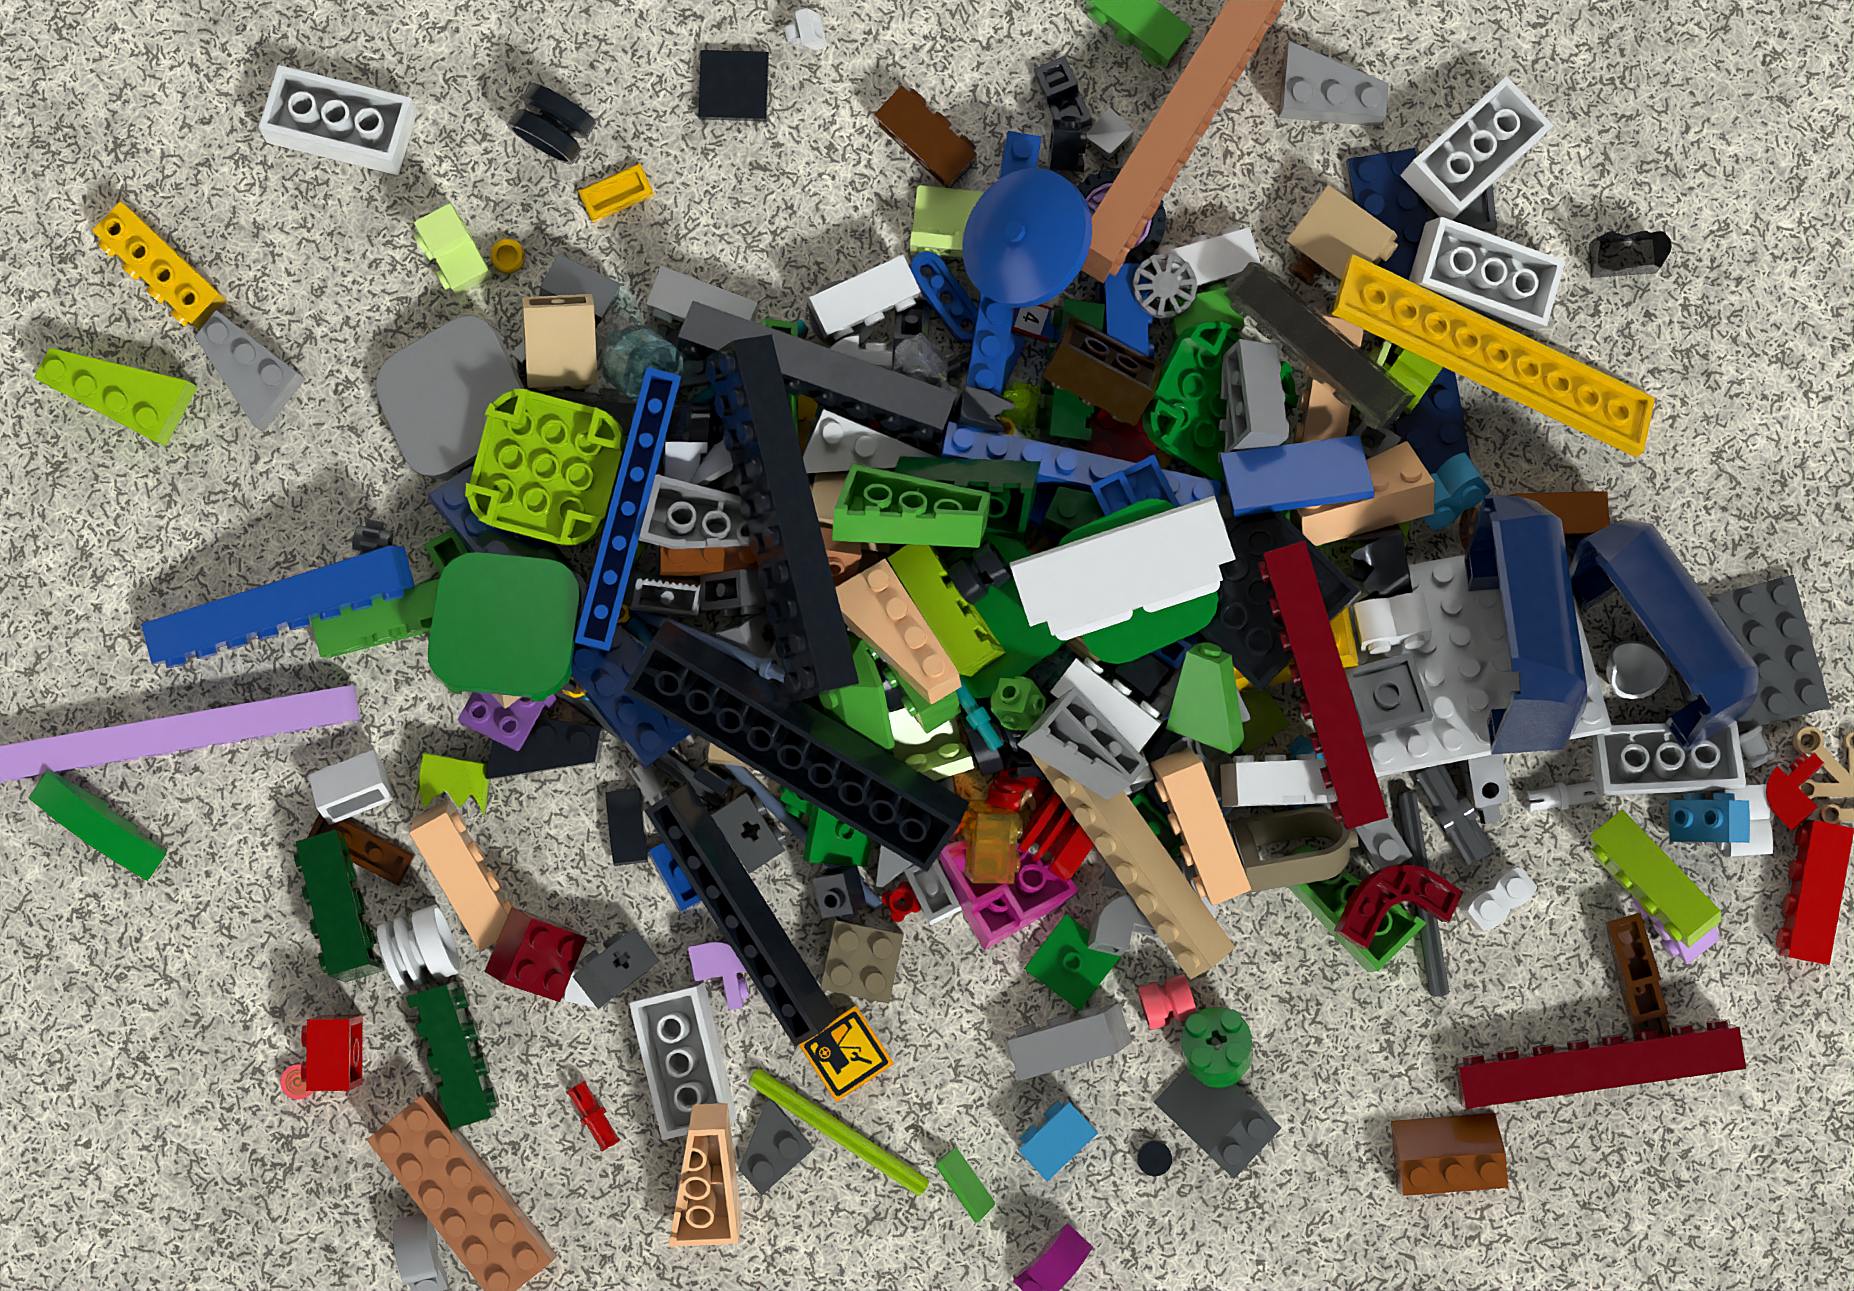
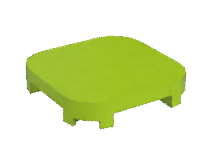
[465,388,625,546]

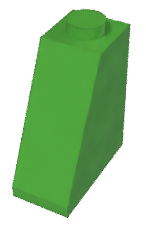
[1166,642,1244,754]

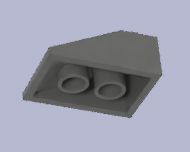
[1154,1068,1282,1179]

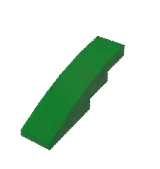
[29,769,167,881]

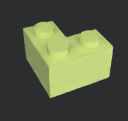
[414,203,493,295]

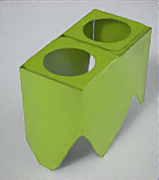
[413,753,491,819]

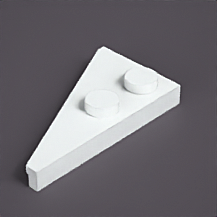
[802,409,936,473]

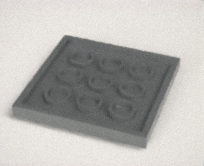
[1674,574,1831,732]

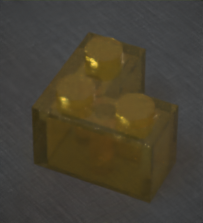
[959,799,1023,884]

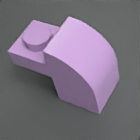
[688,941,749,1010]

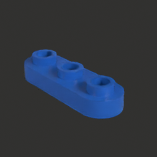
[909,251,977,343]

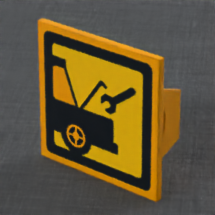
[799,1005,894,1102]

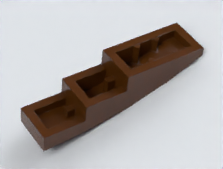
[1606,913,1671,1038]

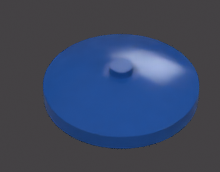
[962,168,1092,308]

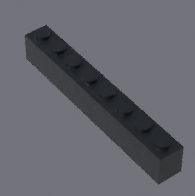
[678,301,957,443]
[644,782,839,1046]

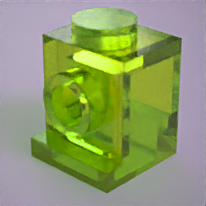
[999,381,1041,426]

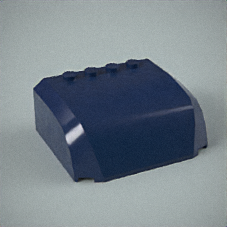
[1464,495,1588,755]
[1569,518,1759,752]

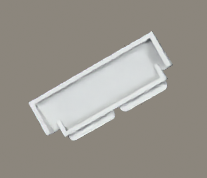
[1010,496,1235,640]

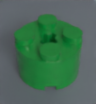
[1181,1007,1253,1088]

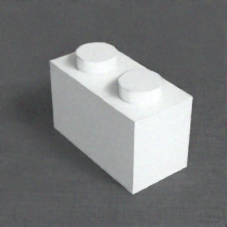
[309,750,394,825]

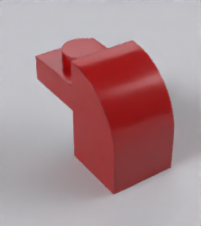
[1766,752,1825,831]

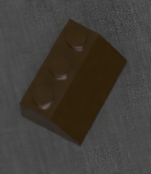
[1042,316,1162,426]

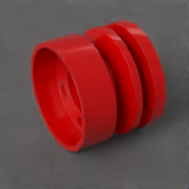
[1017,792,1094,883]

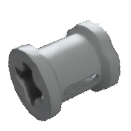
[1739,724,1777,769]

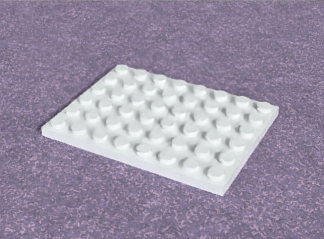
[1348,554,1612,777]

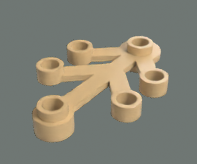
[1792,726,1854,824]

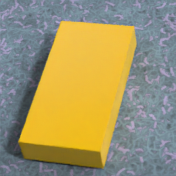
[578,163,655,223]

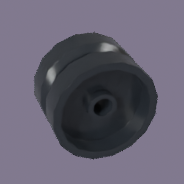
[507,83,596,165]

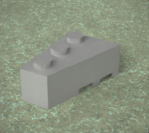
[1278,41,1389,127]
[195,310,306,432]
[1017,686,1148,800]

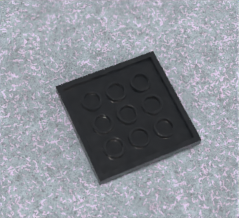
[1199,511,1362,692]

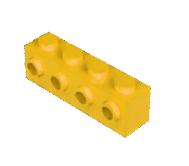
[92,201,227,329]

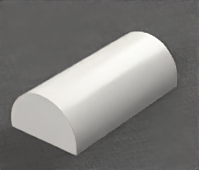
[1592,721,1746,796]

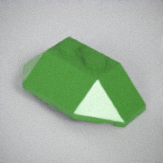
[819,630,895,754]

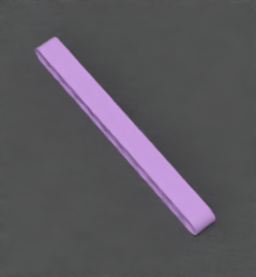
[0,685,360,783]

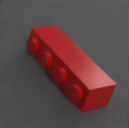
[1776,820,1854,965]

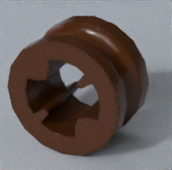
[1288,254,1323,286]

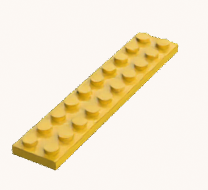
[1332,254,1655,458]

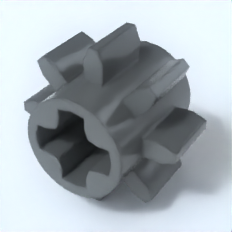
[352,519,393,555]

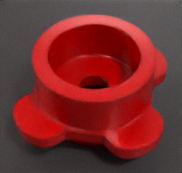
[881,881,921,922]

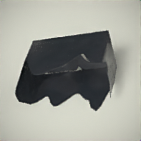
[1589,231,1672,278]
[948,386,1017,433]
[1347,524,1413,603]

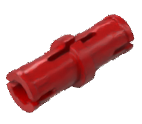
[566,1080,620,1152]

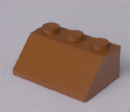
[1391,1113,1509,1196]

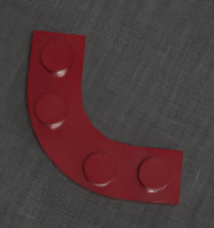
[1334,865,1463,949]

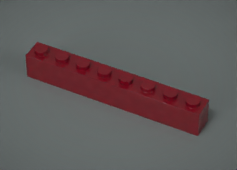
[1257,541,1389,830]
[1455,1019,1747,1109]

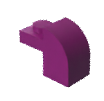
[1013,1223,1093,1291]

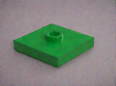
[803,804,872,867]
[1024,913,1121,1011]

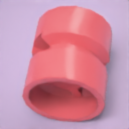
[1137,973,1197,1031]

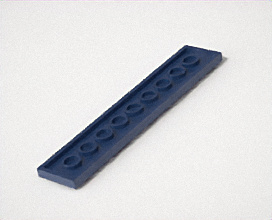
[1346,148,1471,475]
[428,463,693,769]

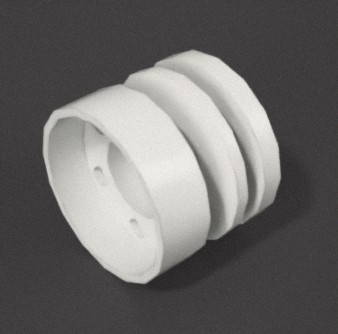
[377,904,461,994]

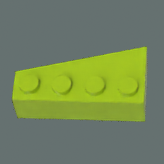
[33,348,198,447]
[887,544,1006,677]
[1590,809,1721,948]

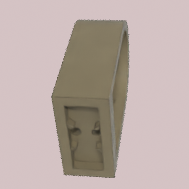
[1231,807,1358,893]

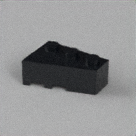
[486,717,605,780]

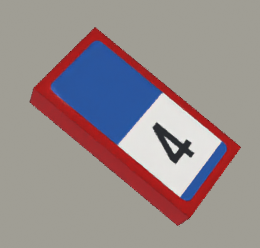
[1011,304,1055,343]

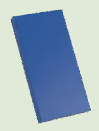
[1220,435,1374,517]

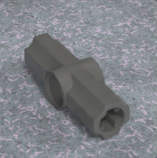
[1415,764,1494,865]

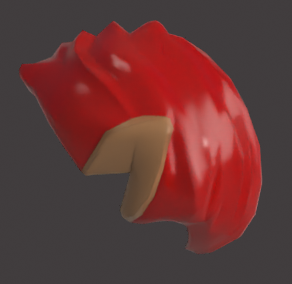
[984,768,1051,811]

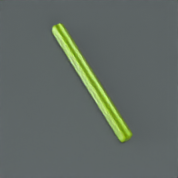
[748,1068,929,1196]

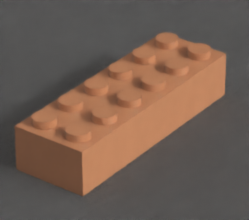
[366,1091,557,1291]

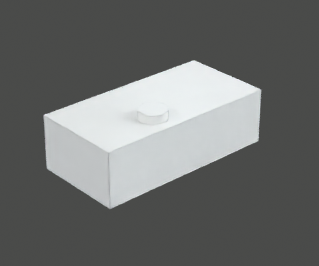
[259,65,417,175]
[1400,76,1554,220]
[1409,217,1565,331]
[629,983,737,1140]

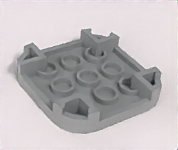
[375,316,524,481]

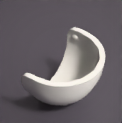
[1606,641,1670,699]

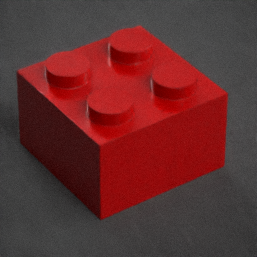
[301,1015,363,1091]

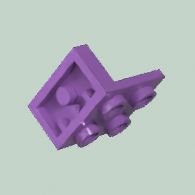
[458,692,559,751]

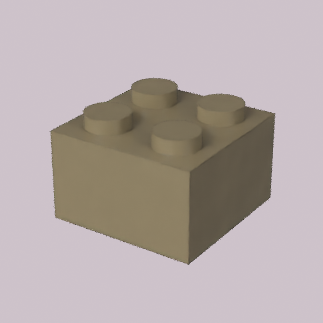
[821,920,904,1004]

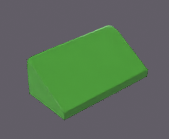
[936,1147,995,1222]

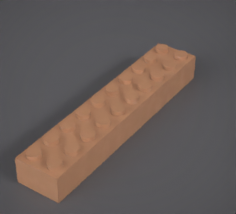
[1081,0,1286,283]

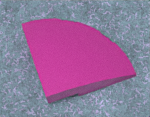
[939,838,1079,950]

